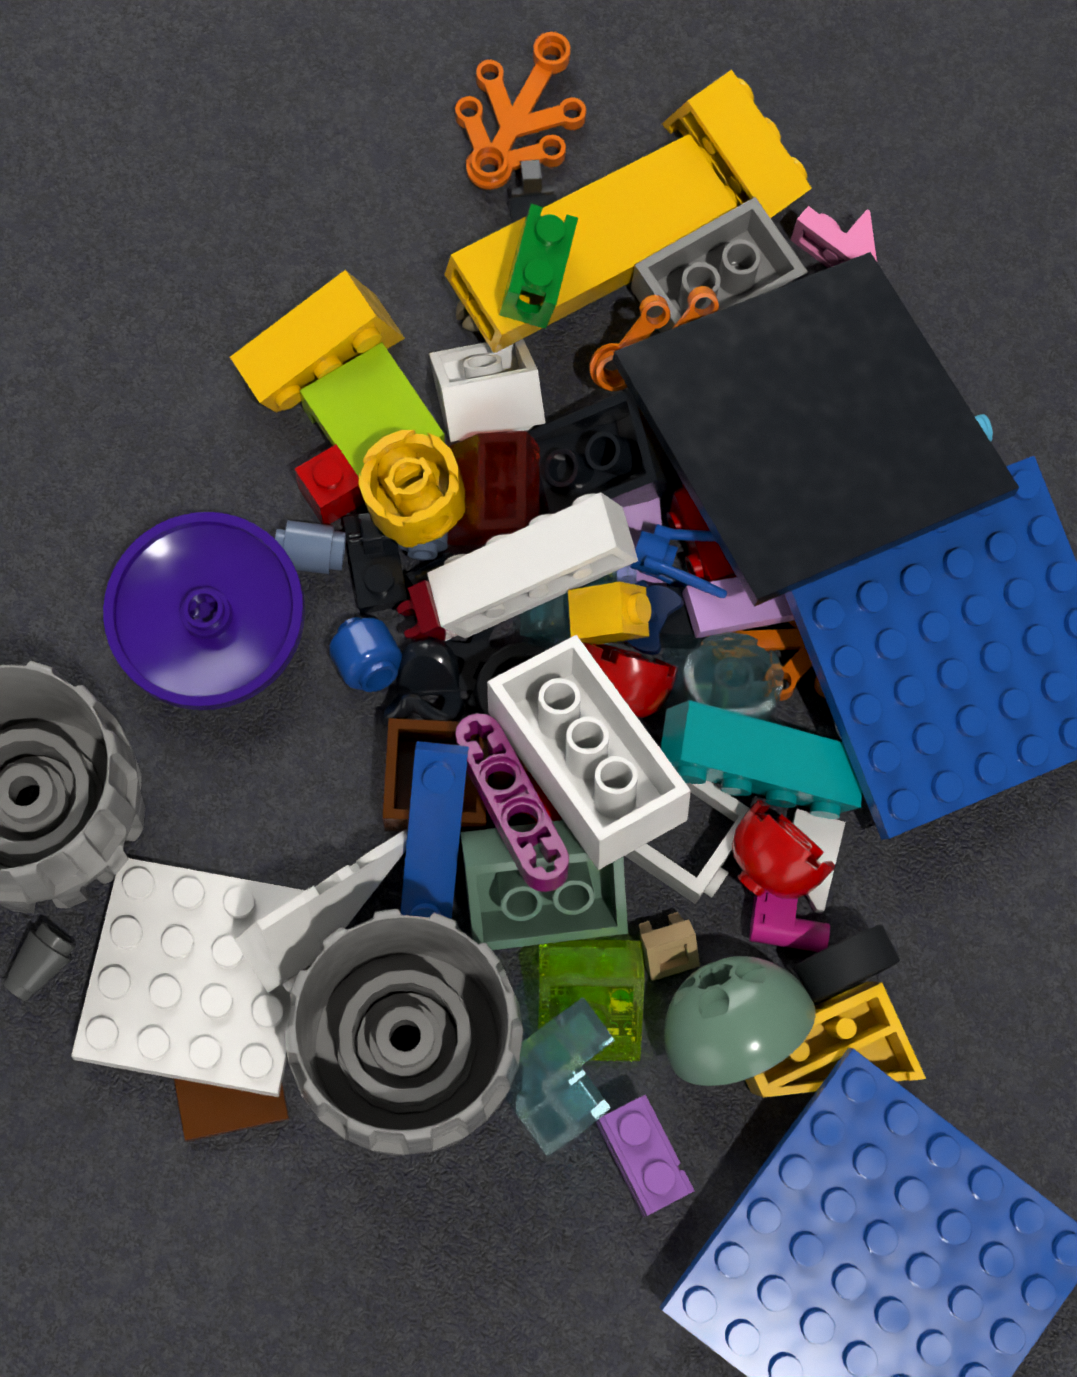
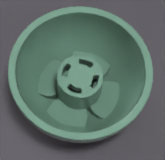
[664,956,816,1086]

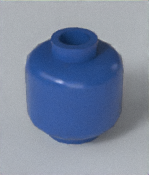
[329,617,402,692]

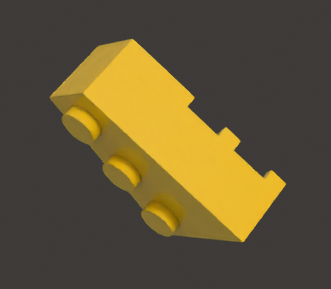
[745,981,926,1097]

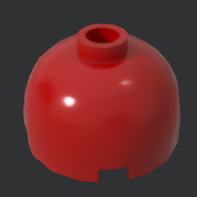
[582,642,679,718]
[732,799,835,899]

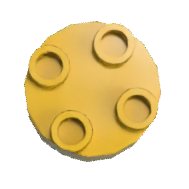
[359,430,465,548]

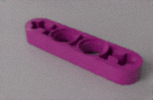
[455,713,569,892]

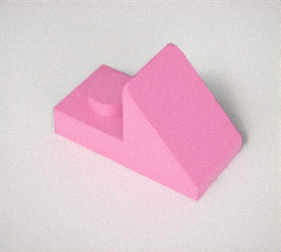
[791,206,877,268]

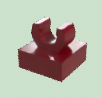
[397,580,458,641]

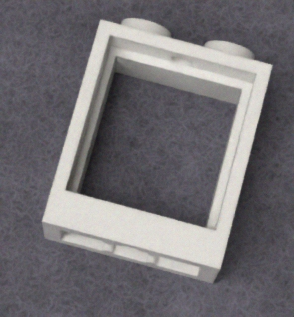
[625,747,750,904]

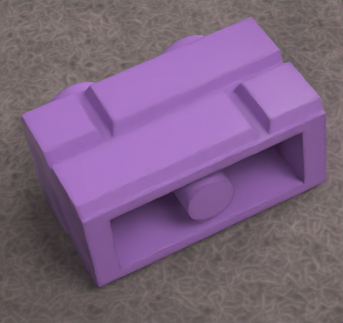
[596,1095,695,1218]

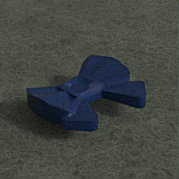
[622,580,684,655]

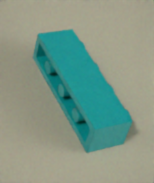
[661,700,863,819]

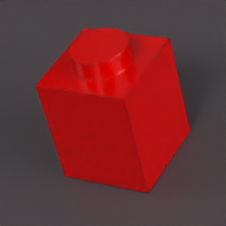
[294,444,365,525]

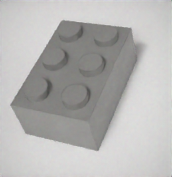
[631,197,808,333]

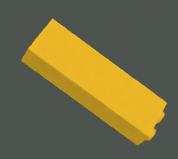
[444,134,738,354]

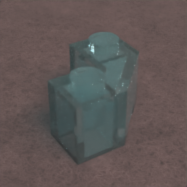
[516,997,615,1157]

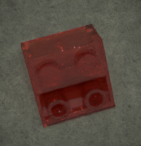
[447,431,540,545]

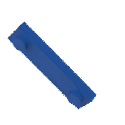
[401,741,469,919]

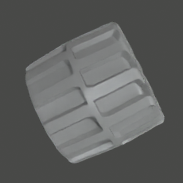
[0,661,146,914]
[285,909,523,1156]

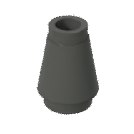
[2,922,76,1002]

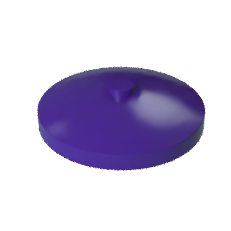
[103,512,305,710]

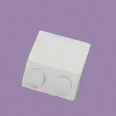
[429,339,545,443]

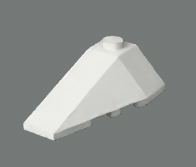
[234,828,408,992]

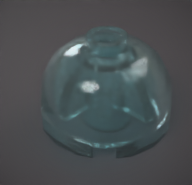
[682,632,784,721]

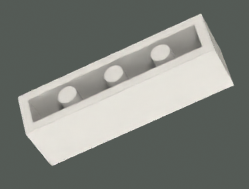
[427,492,638,638]

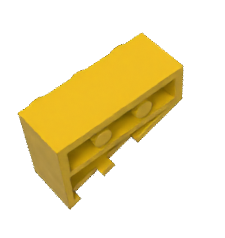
[662,70,812,218]
[230,270,405,413]

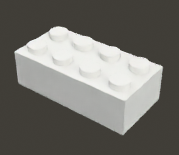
[487,635,691,870]

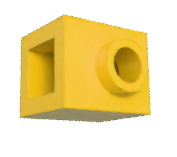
[568,582,651,645]

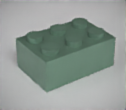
[460,820,628,950]

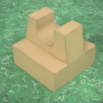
[639,912,700,981]

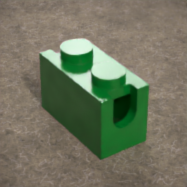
[499,204,578,329]

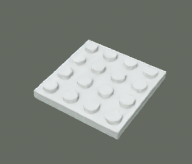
[71,858,306,1097]

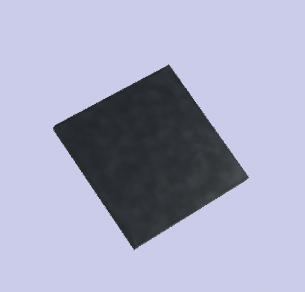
[612,252,1019,607]

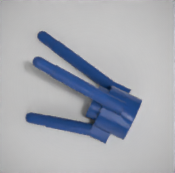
[630,524,727,599]

